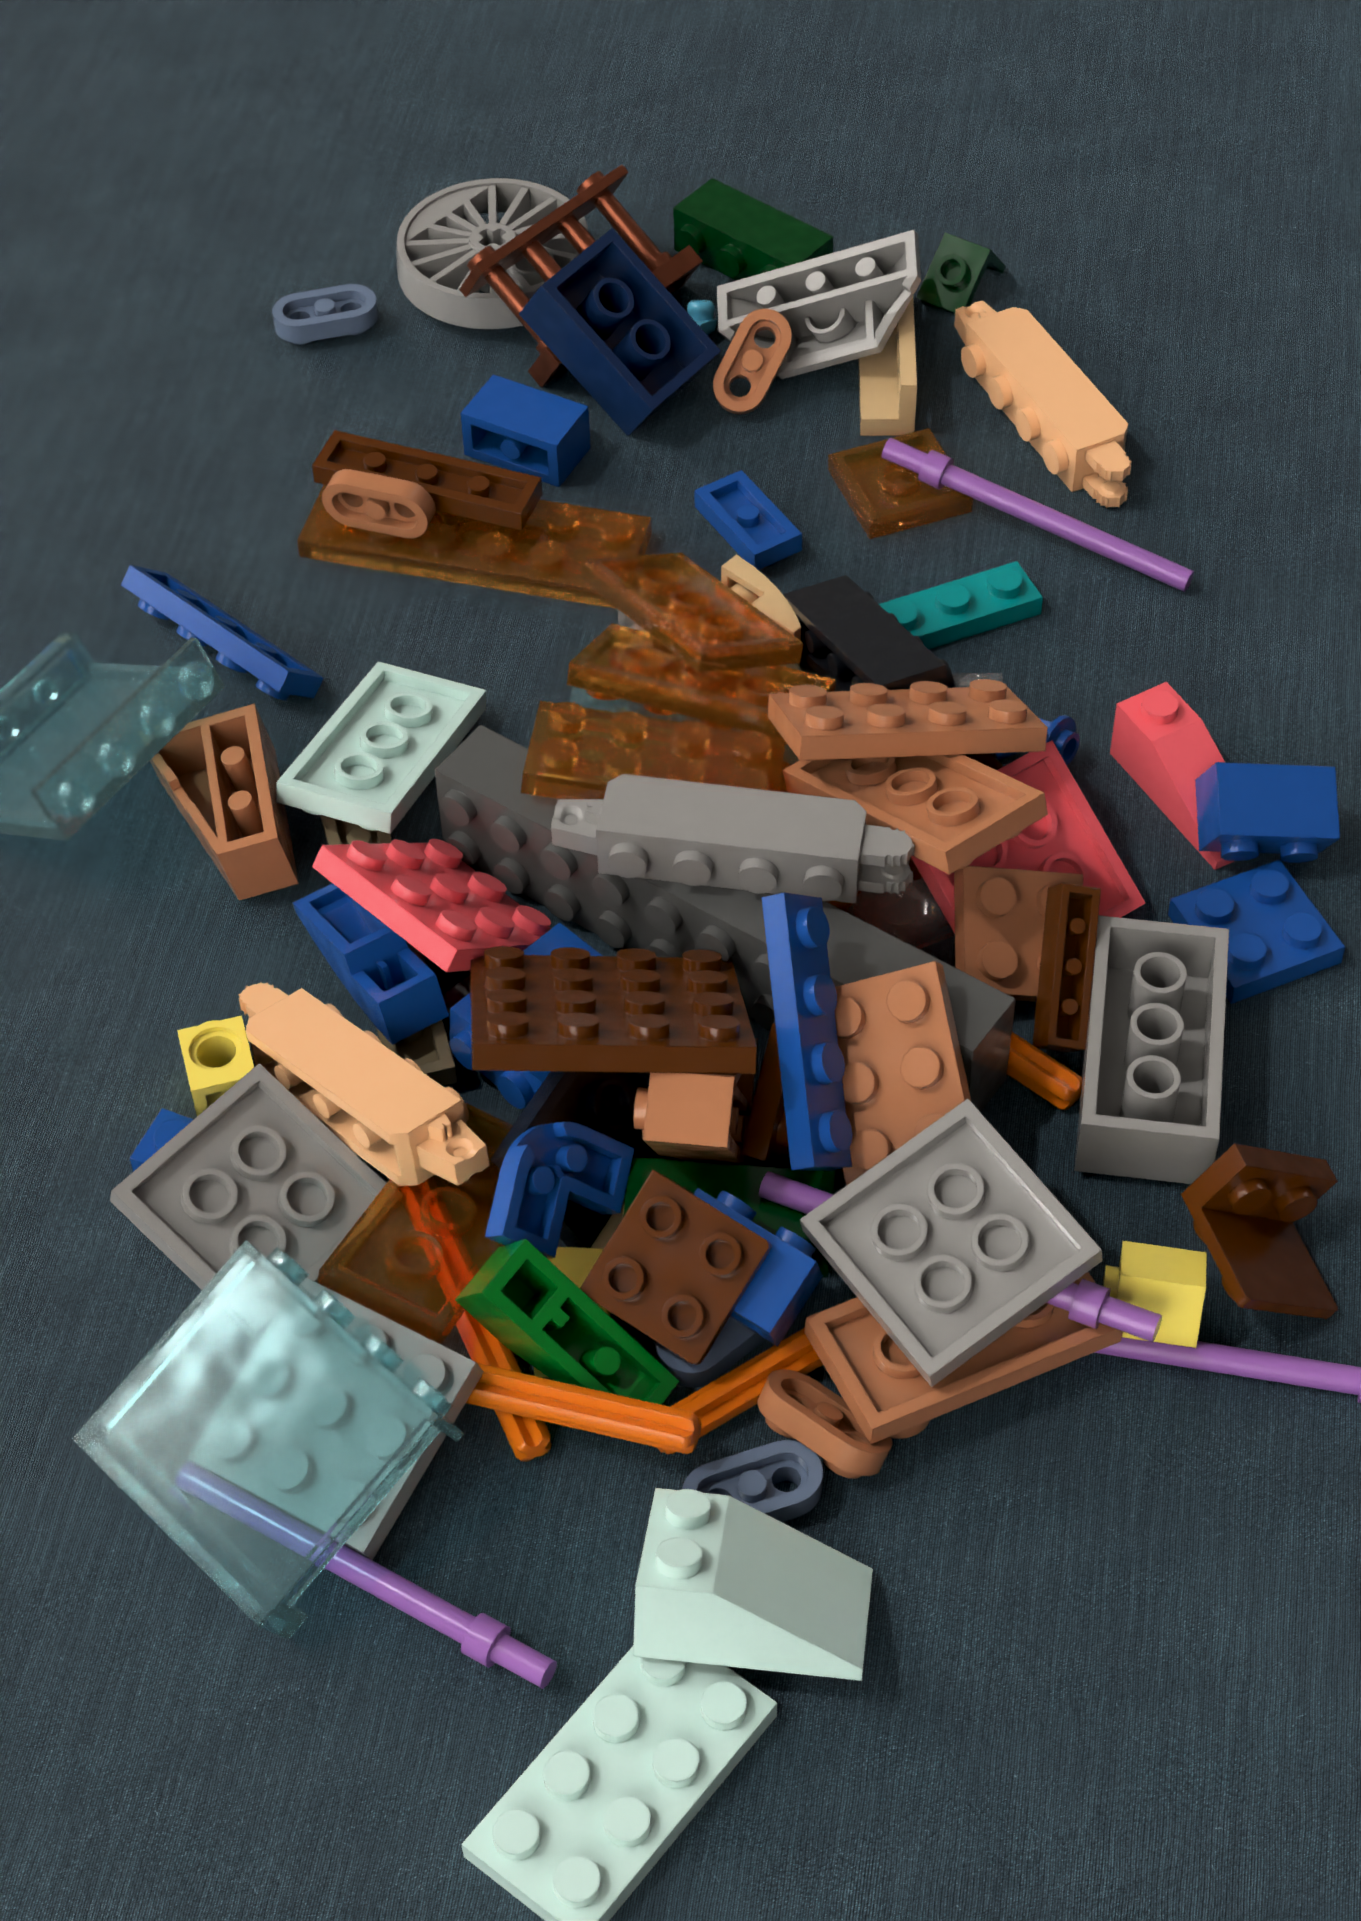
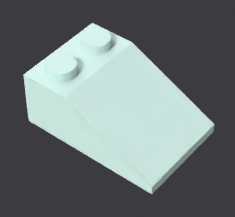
[633,1488,873,1681]

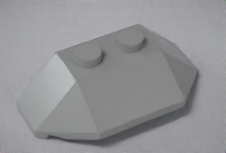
[717,229,921,379]

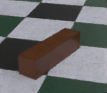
[1032,883,1101,1053]

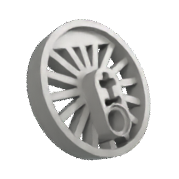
[397,178,589,329]

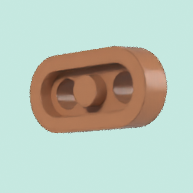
[713,309,792,414]
[322,469,436,538]
[757,1369,893,1479]

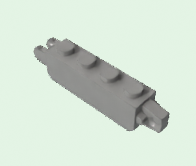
[551,774,915,904]

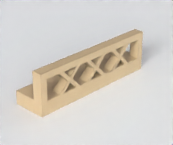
[858,297,917,436]

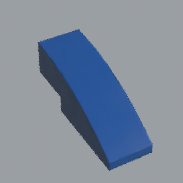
[293,883,449,1045]

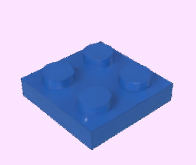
[1168,859,1345,1004]

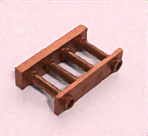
[459,164,702,388]

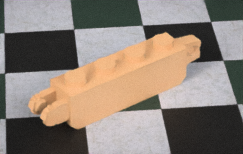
[954,300,1132,508]
[238,982,490,1186]

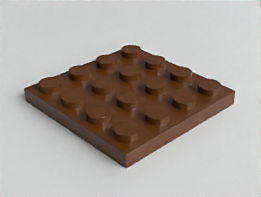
[470,946,757,1074]

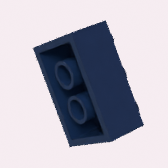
[519,228,721,436]

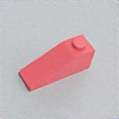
[1110,681,1234,870]

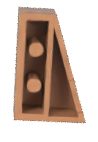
[138,703,299,901]
[634,1038,758,1164]

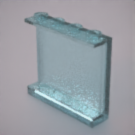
[0,633,225,841]
[72,1240,464,1639]

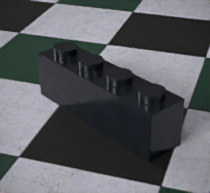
[783,575,955,692]

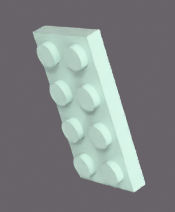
[276,661,486,834]
[461,1645,777,1921]

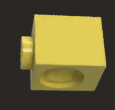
[177,1015,254,1116]

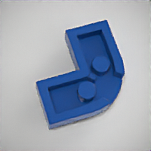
[485,1122,635,1258]

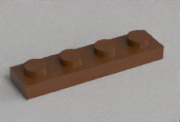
[312,430,543,531]

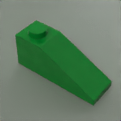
[455,1238,679,1405]

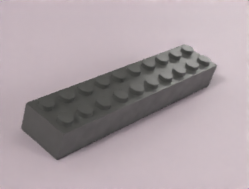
[435,724,1015,1113]

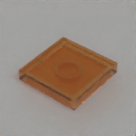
[828,428,973,539]

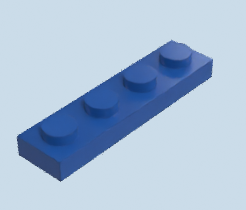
[121,565,324,701]
[762,892,852,1171]

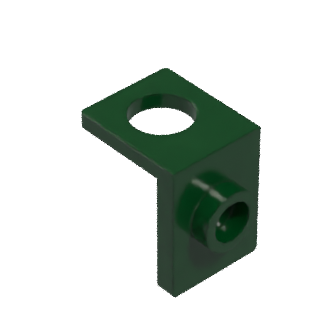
[917,232,1006,314]

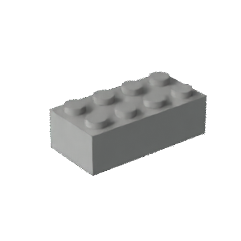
[1074,915,1229,1184]

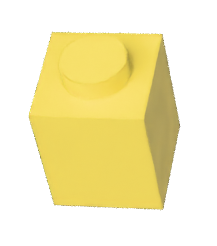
[1103,1241,1207,1348]

